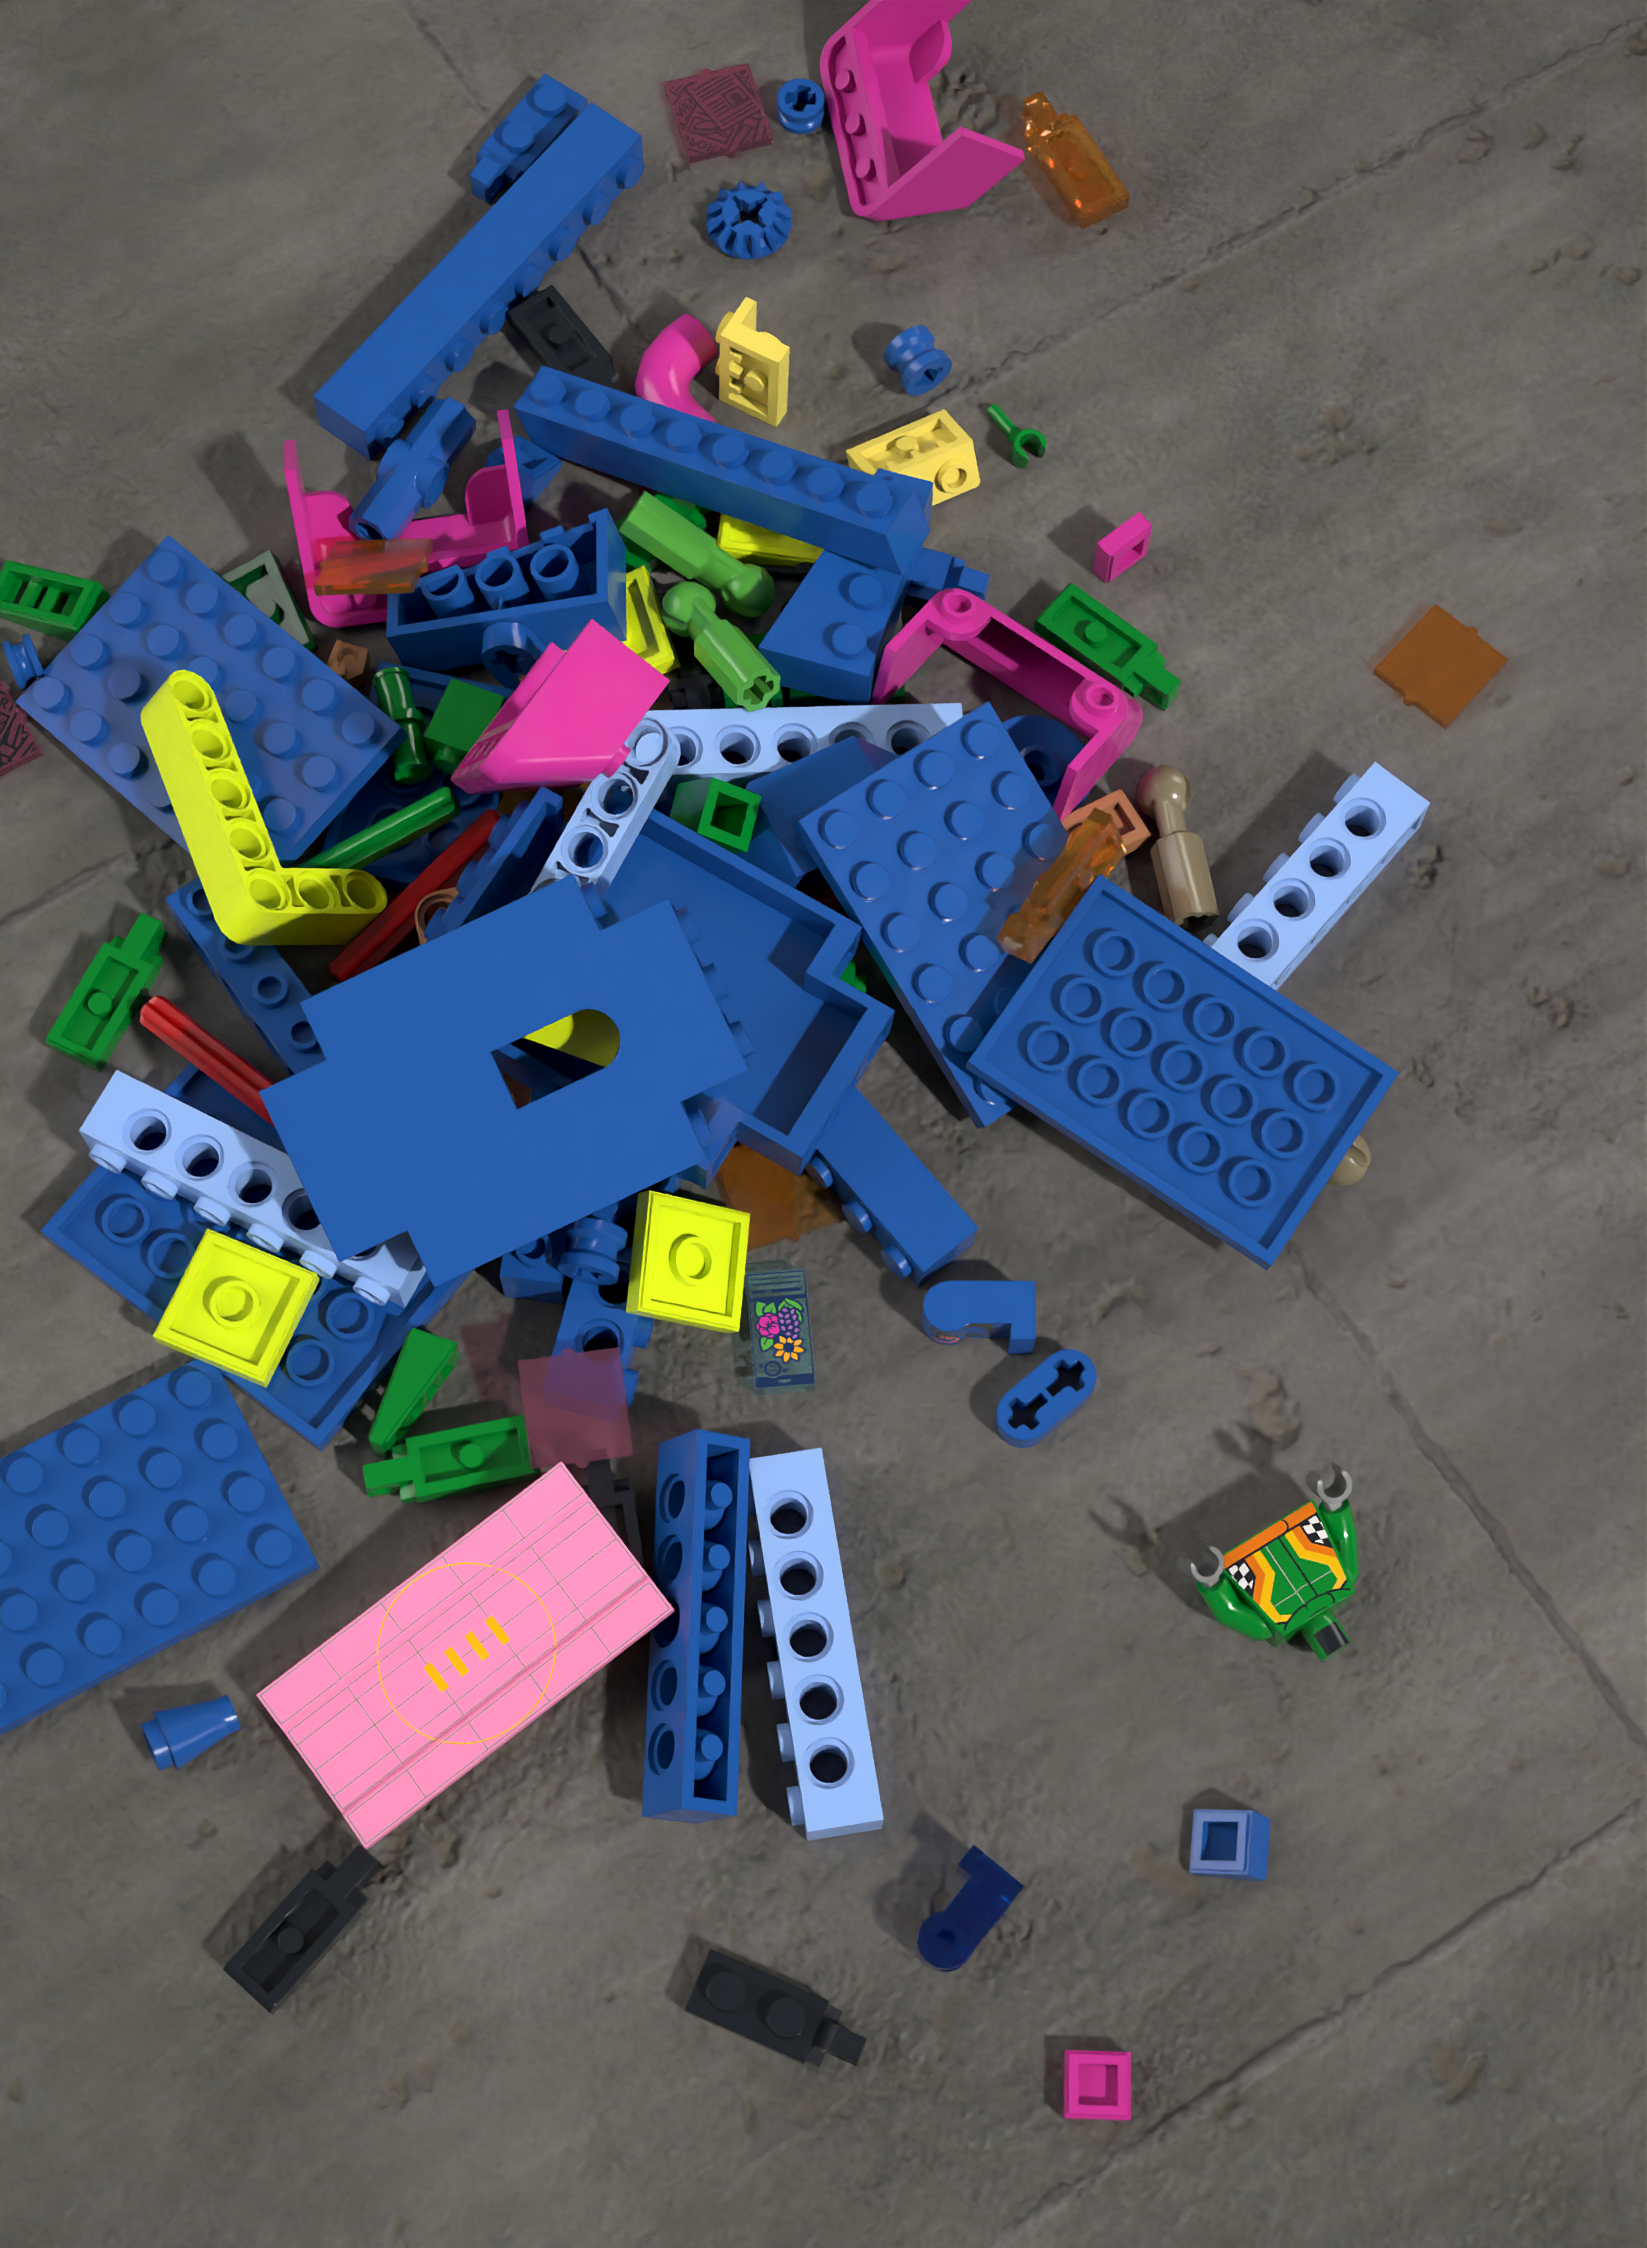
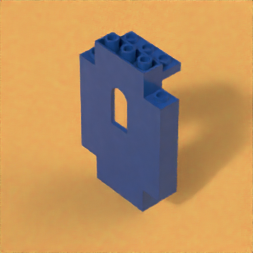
[424,786,895,1190]
[259,874,756,1287]

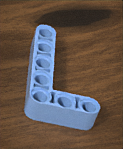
[529,715,681,899]

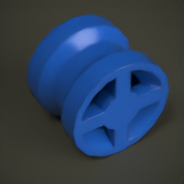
[883,325,952,396]
[558,1217,628,1285]

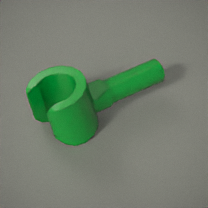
[987,404,1047,468]

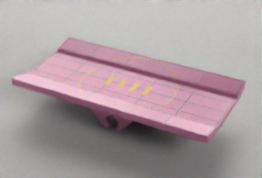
[256,1461,675,1850]

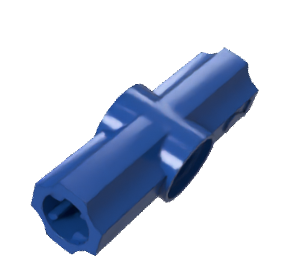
[349,397,476,551]

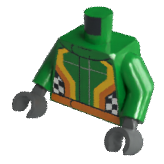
[1176,1462,1359,1662]

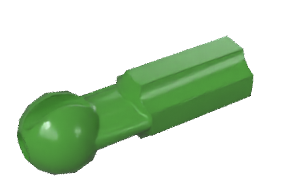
[618,491,776,619]
[661,581,781,712]

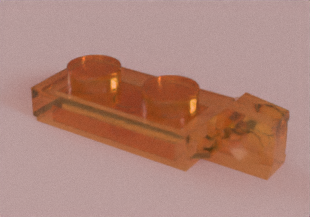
[1021,91,1130,229]
[997,808,1126,964]

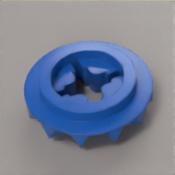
[706,180,792,259]

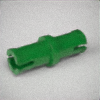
[372,667,432,784]

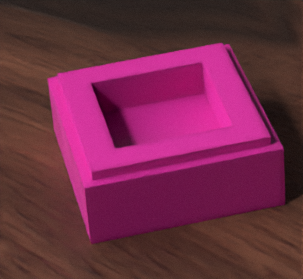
[1092,512,1152,583]
[1063,2050,1131,2121]

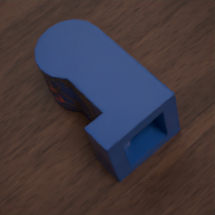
[921,1281,1036,1354]

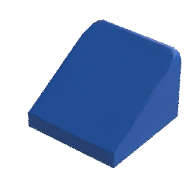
[485,435,563,512]
[1189,1809,1270,1881]

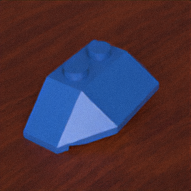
[735,736,899,892]

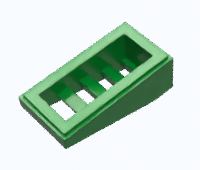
[0,560,111,642]
[368,1328,460,1460]

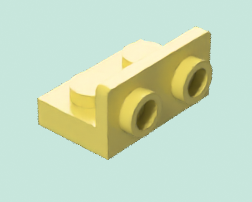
[715,297,790,427]
[846,409,980,506]

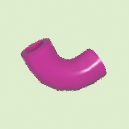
[634,314,718,423]

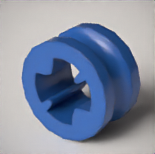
[777,79,824,134]
[2,633,45,691]

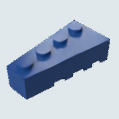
[758,468,933,706]
[386,508,627,672]

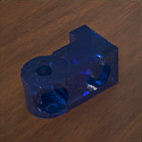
[916,1845,1024,1973]

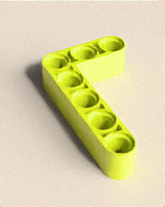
[140,670,388,945]

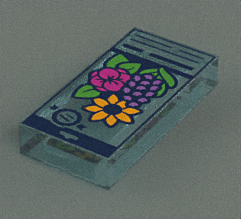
[745,1269,816,1395]

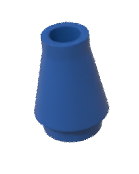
[140,1694,241,1772]

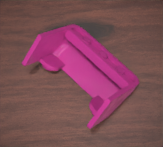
[820,0,1025,222]
[284,409,529,628]
[870,589,1143,823]
[450,619,670,794]

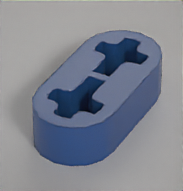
[481,621,546,690]
[995,1349,1097,1448]

